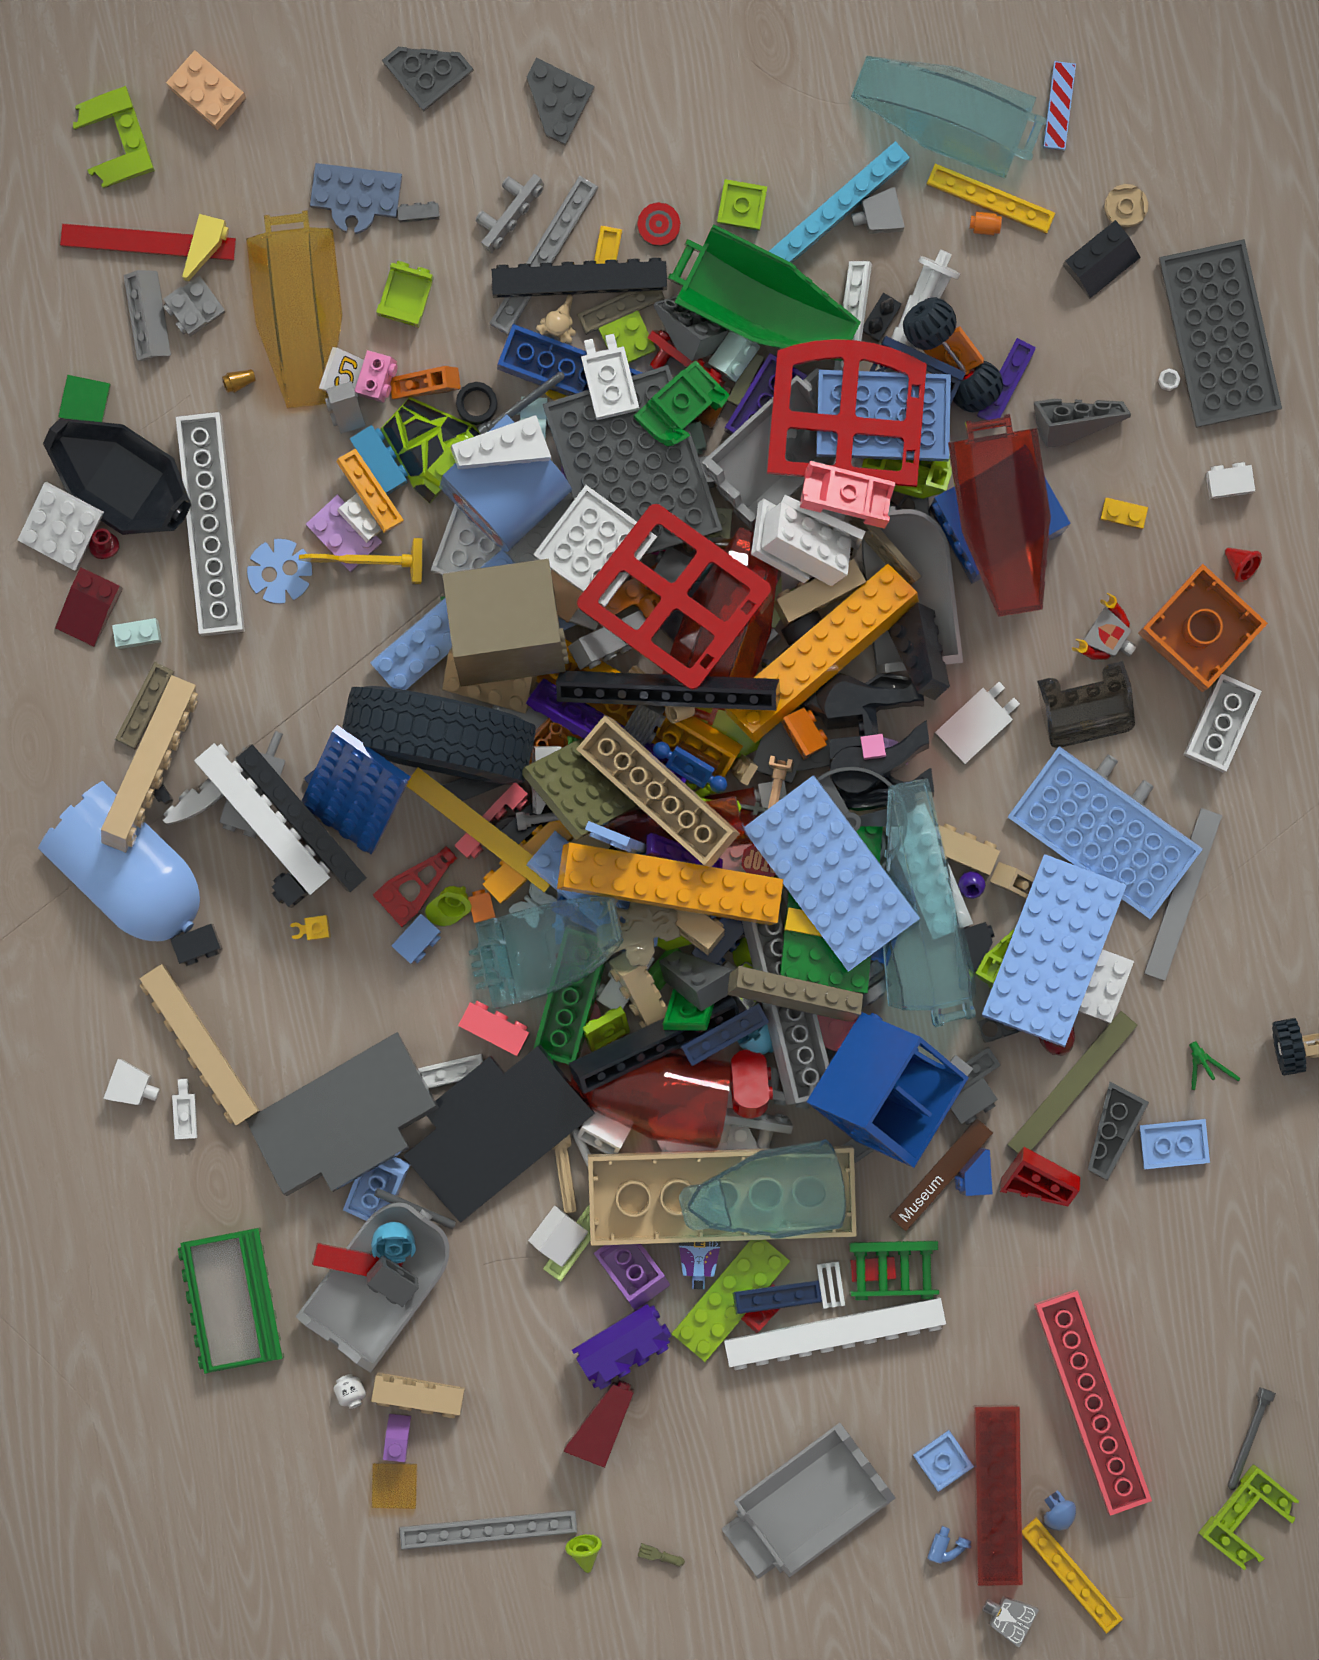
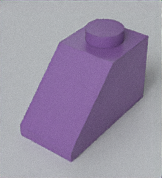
[383,1414,411,1462]

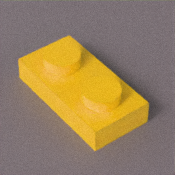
[1100,497,1148,529]

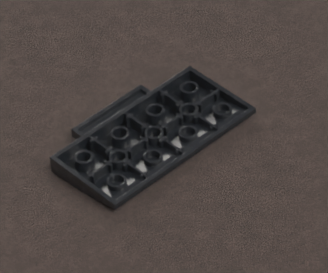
[403,1045,595,1223]

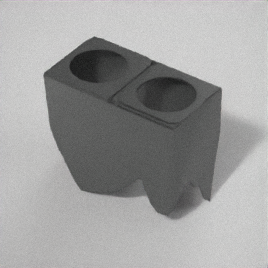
[785,429,817,463]
[977,1018,1021,1043]

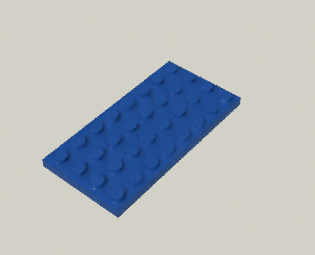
[302,725,411,855]

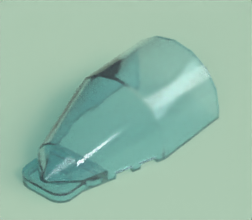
[679,1139,846,1239]

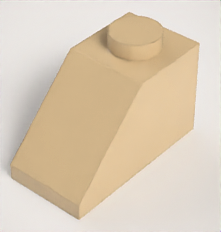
[990,862,1035,899]

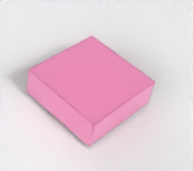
[860,734,886,760]

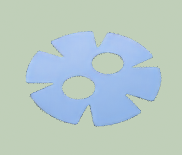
[247,539,312,603]

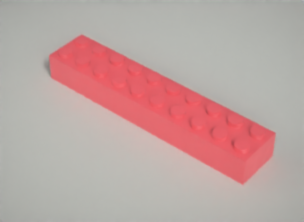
[1034,1290,1152,1516]

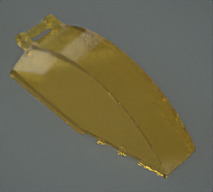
[246,210,343,409]

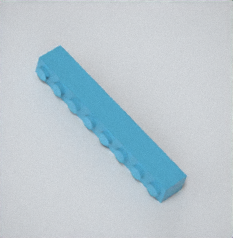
[769,141,910,263]

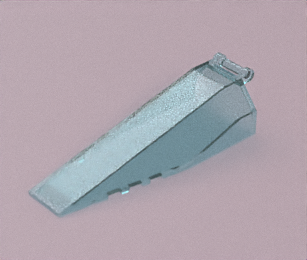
[883,778,976,1027]

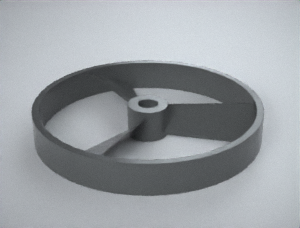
[817,767,907,868]

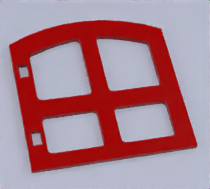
[767,339,927,487]

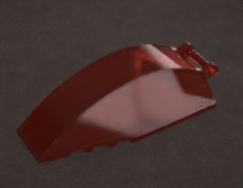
[948,414,1051,617]
[662,527,778,726]

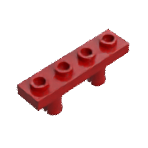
[647,330,726,387]

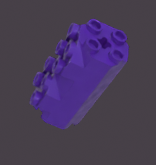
[572,1303,672,1390]

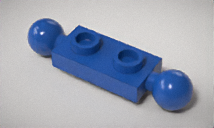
[653,742,727,793]

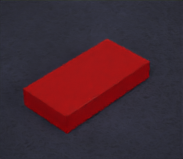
[850,1257,896,1282]

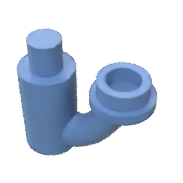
[927,1526,972,1564]

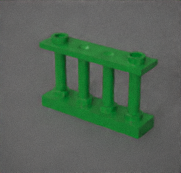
[848,1240,939,1300]

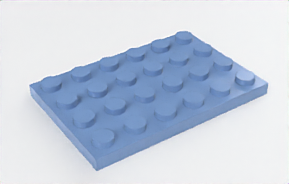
[816,370,951,461]

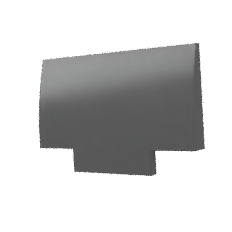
[246,1032,439,1196]

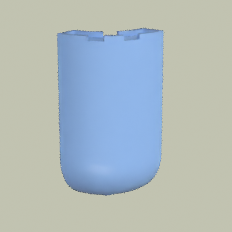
[38,781,200,941]

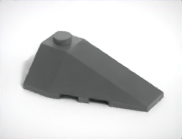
[1034,399,1131,448]

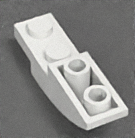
[163,779,224,825]

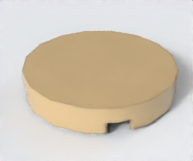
[1104,184,1148,228]

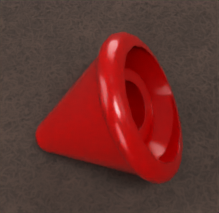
[1225,548,1262,582]

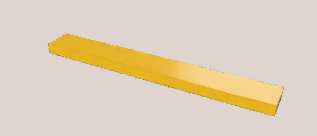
[407,768,550,893]

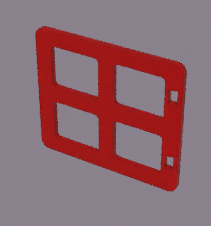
[577,504,771,689]

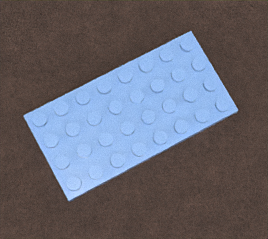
[1008,746,1203,919]
[742,775,920,972]
[982,854,1127,1047]

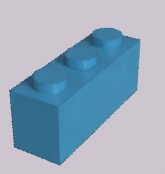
[350,425,408,495]

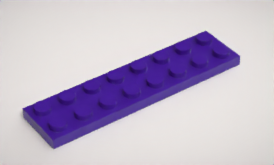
[526,678,687,783]

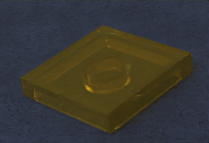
[372,1463,417,1509]

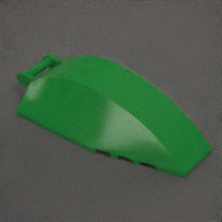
[667,224,861,362]

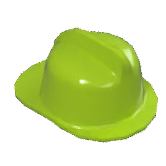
[425,885,472,926]

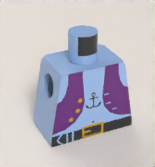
[679,1241,721,1289]

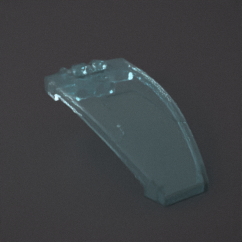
[469,896,624,1009]

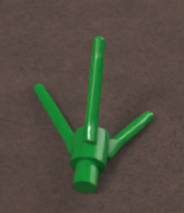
[1189,1041,1240,1090]

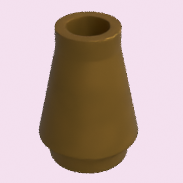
[222,369,256,393]

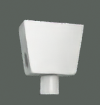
[104,1059,160,1105]

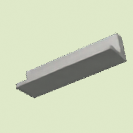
[123,270,171,361]

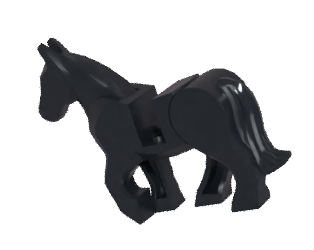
[761,644,934,813]

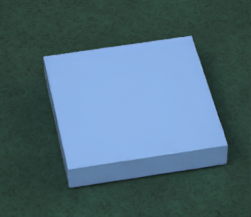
[913,1430,974,1492]

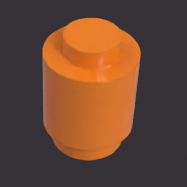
[970,212,1002,235]

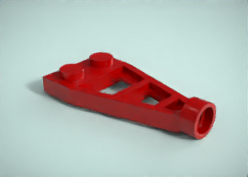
[373,846,458,927]

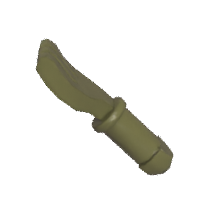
[638,1543,685,1567]

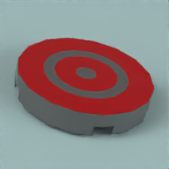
[637,202,681,246]

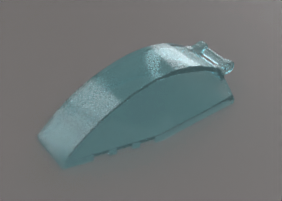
[851,56,1047,178]

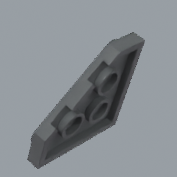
[382,46,474,112]
[527,57,595,146]

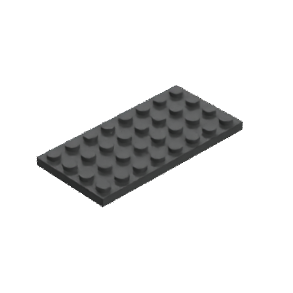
[1159,239,1282,428]

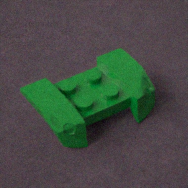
[633,360,729,446]

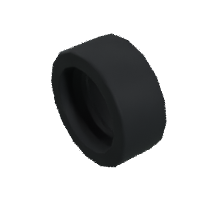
[456,382,498,425]
[781,611,822,645]

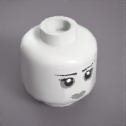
[334,1374,366,1409]

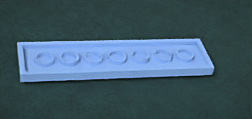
[370,549,515,690]

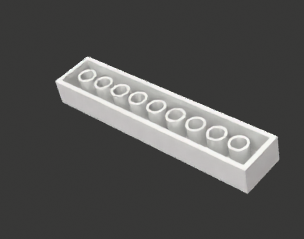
[176,412,245,636]

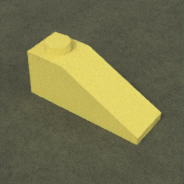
[182,214,229,281]

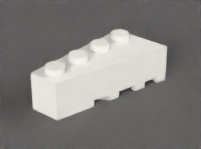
[451,415,551,470]

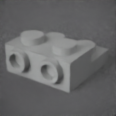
[163,275,226,337]

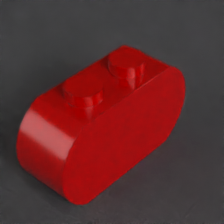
[729,1049,773,1118]

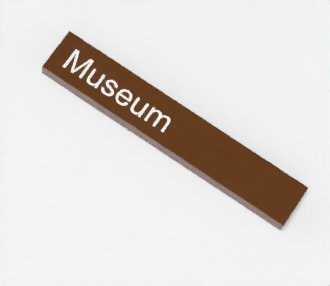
[889,1119,993,1231]

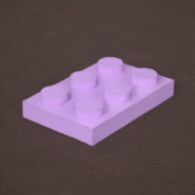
[306,494,382,572]

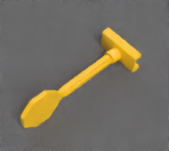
[299,538,423,584]

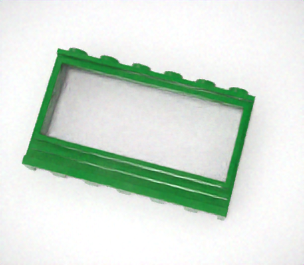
[178,1227,284,1374]

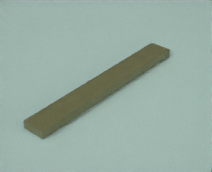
[1007,1011,1137,1154]

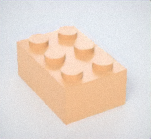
[166,50,246,130]

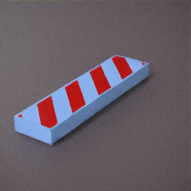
[1043,61,1076,151]

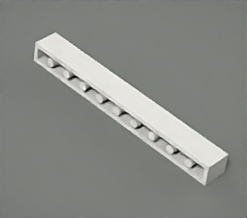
[724,1297,946,1370]

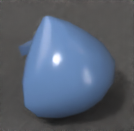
[1044,1490,1076,1531]

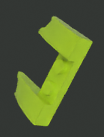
[73,86,155,188]
[1198,1464,1299,1570]

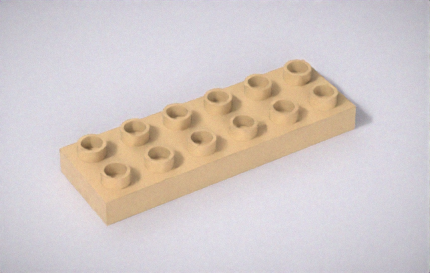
[588,1146,856,1246]

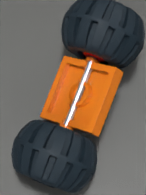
[903,297,1003,413]

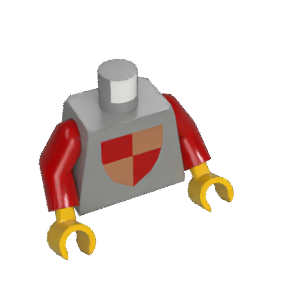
[1072,593,1137,660]

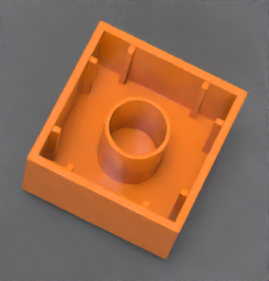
[1138,564,1268,692]

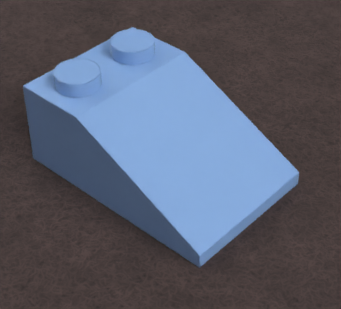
[343,1157,410,1221]

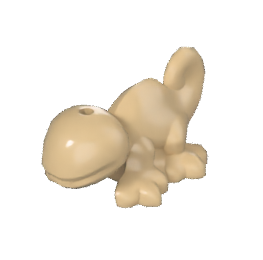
[536,294,576,343]

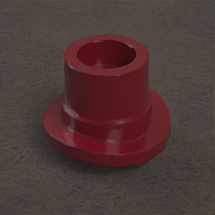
[89,528,120,559]

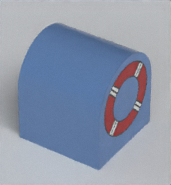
[439,414,572,552]

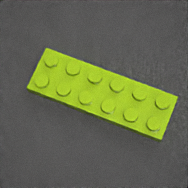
[671,1240,790,1362]

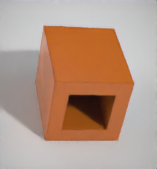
[468,889,496,923]

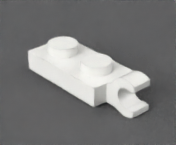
[172,1079,198,1139]

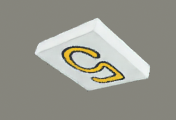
[319,347,364,397]

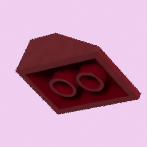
[55,567,123,647]

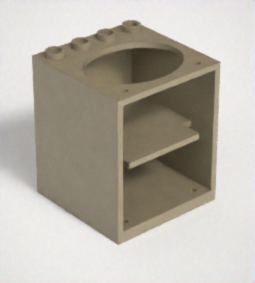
[442,558,569,687]

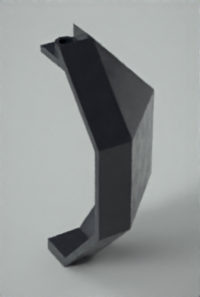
[43,418,191,535]

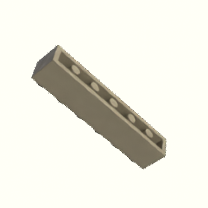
[727,966,863,1022]

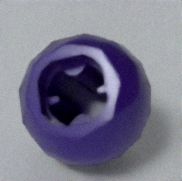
[958,871,986,899]

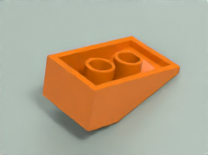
[781,708,828,760]

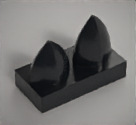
[863,292,902,342]

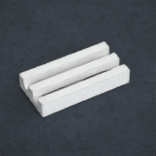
[817,1261,845,1309]

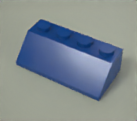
[955,1148,993,1196]

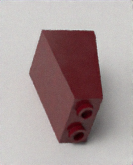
[563,1380,634,1468]

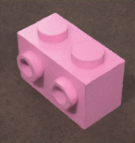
[355,350,398,403]

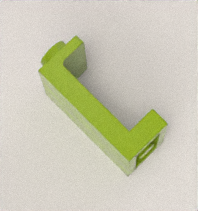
[376,261,434,328]

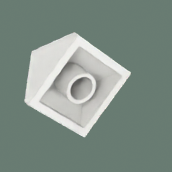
[528,1205,589,1267]

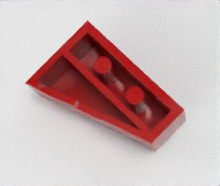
[1000,1147,1080,1207]

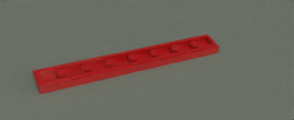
[60,224,236,261]

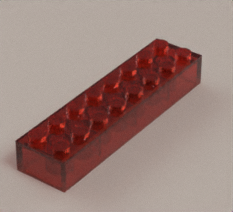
[974,1405,1023,1586]

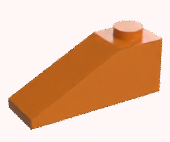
[390,366,461,399]

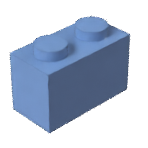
[392,914,441,964]

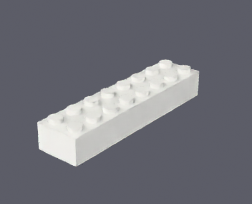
[194,743,330,895]

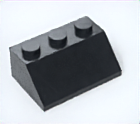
[1063,220,1141,298]

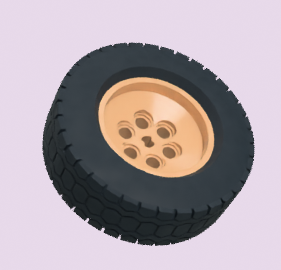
[342,686,536,784]

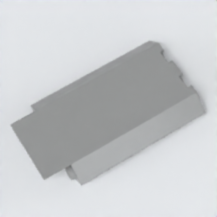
[702,368,833,531]
[722,1423,896,1579]

